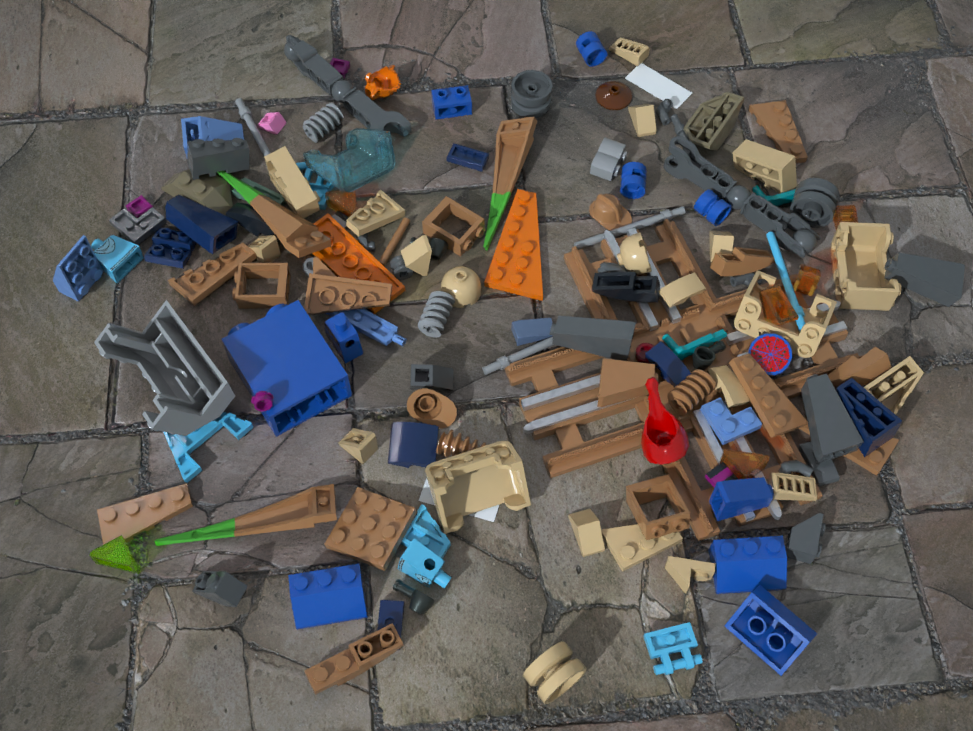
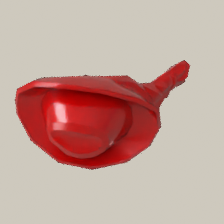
[641,377,689,465]

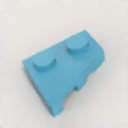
[400,504,451,559]

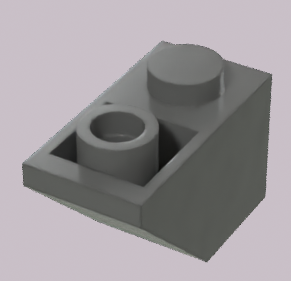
[410,364,453,390]
[785,513,826,564]
[192,571,248,607]

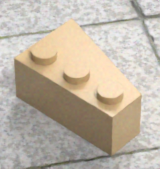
[863,356,924,415]

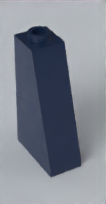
[165,195,238,254]

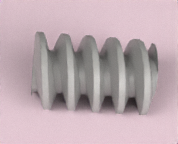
[303,103,344,143]
[418,291,455,338]

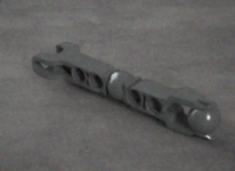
[284,35,412,152]
[664,136,821,258]

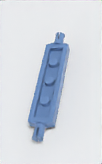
[325,309,407,347]

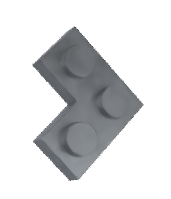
[109,207,167,245]

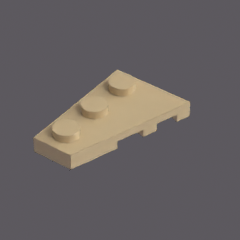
[346,190,405,236]
[601,524,683,572]

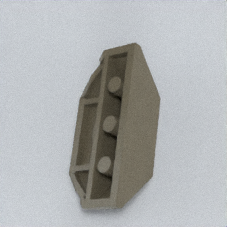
[684,92,744,150]
[161,169,233,216]

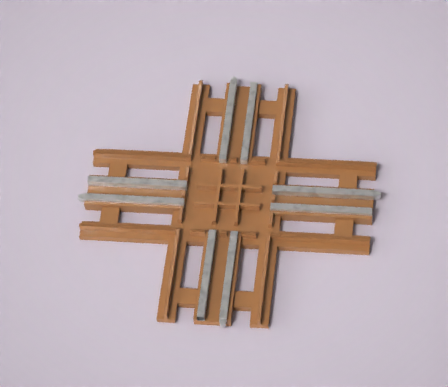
[504,219,864,542]

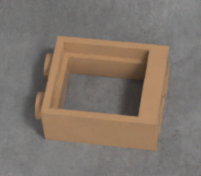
[422,196,485,257]
[232,263,291,309]
[626,474,690,540]

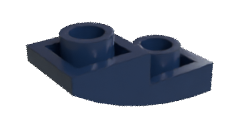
[645,341,691,387]

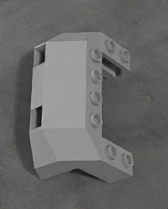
[94,300,235,436]

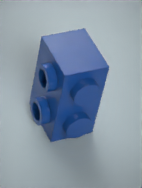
[431,85,472,120]

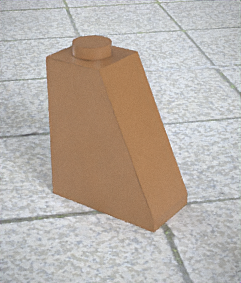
[597,358,658,407]

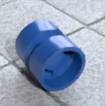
[576,31,607,67]
[620,162,647,199]
[694,189,732,226]

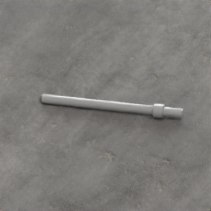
[235,98,270,156]
[574,206,685,250]
[482,336,554,375]

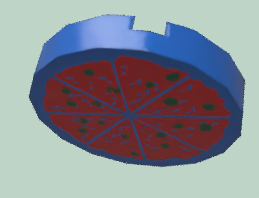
[748,334,792,376]

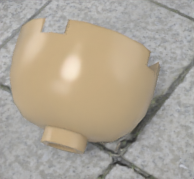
[617,232,652,275]
[441,266,481,308]

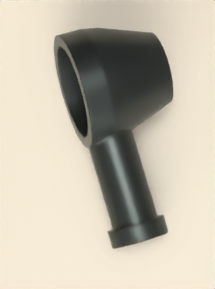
[410,237,448,260]
[693,341,726,371]
[393,579,435,616]

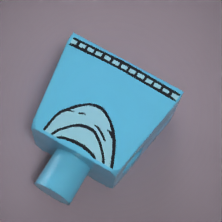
[91,235,144,284]
[397,538,452,589]

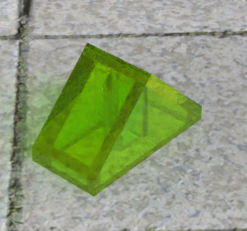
[89,535,141,574]

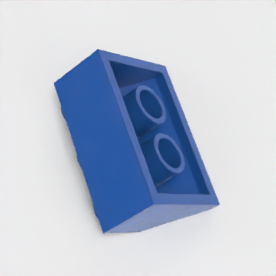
[709,536,787,594]
[288,564,367,629]
[725,585,817,676]

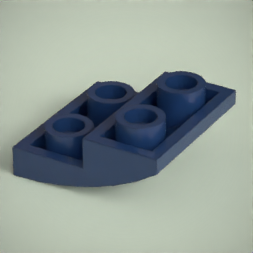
[144,228,196,269]
[388,422,439,468]

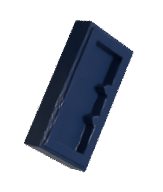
[447,143,489,172]
[377,600,404,650]

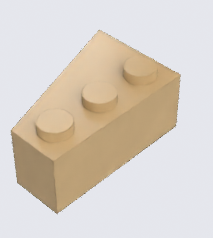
[732,139,797,193]
[264,146,320,218]

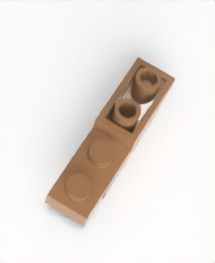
[304,623,403,695]

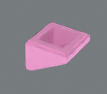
[257,112,286,135]

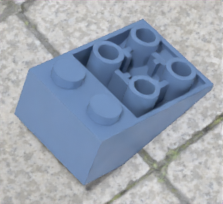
[181,116,244,159]
[53,235,104,302]

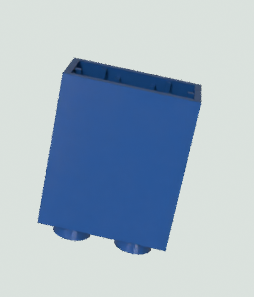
[222,300,352,437]

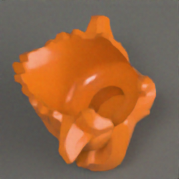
[365,65,401,101]

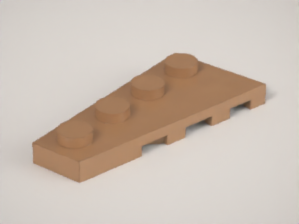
[304,273,392,315]

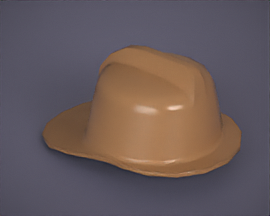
[589,194,632,231]
[407,388,457,429]

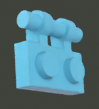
[643,622,703,675]

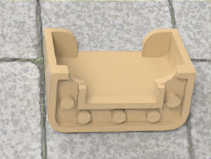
[425,441,531,534]

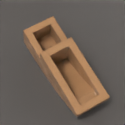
[710,247,775,276]
[828,347,892,390]

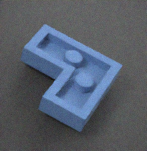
[700,397,762,445]

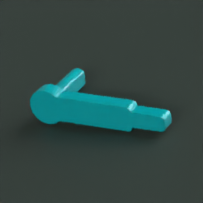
[752,186,796,206]
[662,329,727,361]

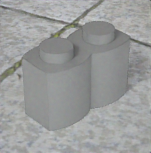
[590,138,628,181]

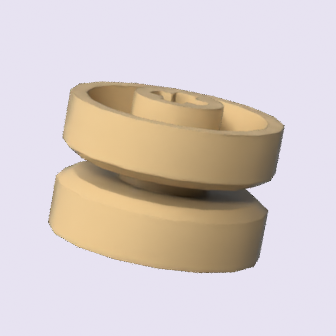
[523,641,587,704]

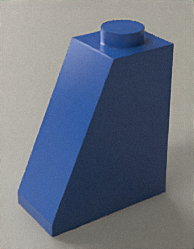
[709,477,774,521]

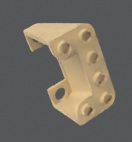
[734,270,837,358]

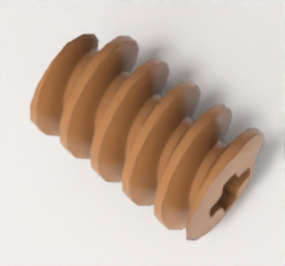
[667,369,716,416]
[436,429,486,458]

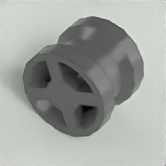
[390,255,414,280]

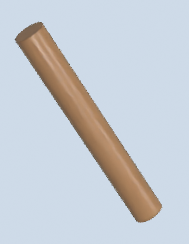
[379,218,410,267]

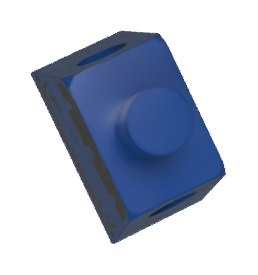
[324,312,363,364]

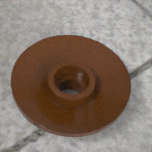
[595,81,632,110]

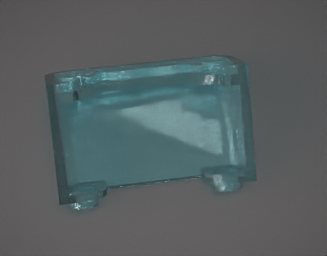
[303,128,395,193]

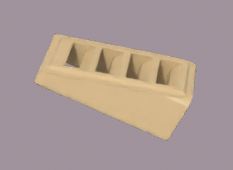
[609,37,650,66]
[768,473,817,501]

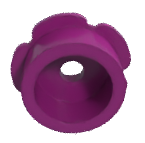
[251,391,274,411]

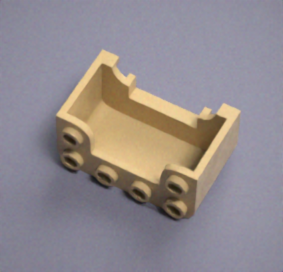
[830,222,901,311]

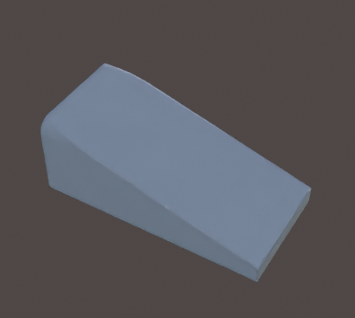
[511,318,553,346]

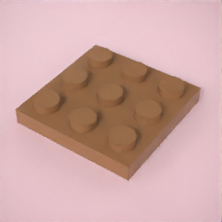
[324,487,417,571]

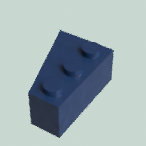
[836,378,902,457]

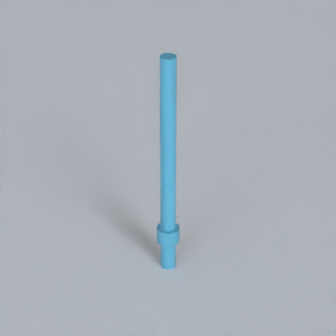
[766,232,805,332]

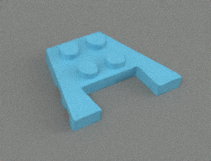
[163,412,254,483]

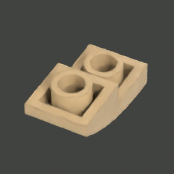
[658,272,706,307]
[708,365,750,407]

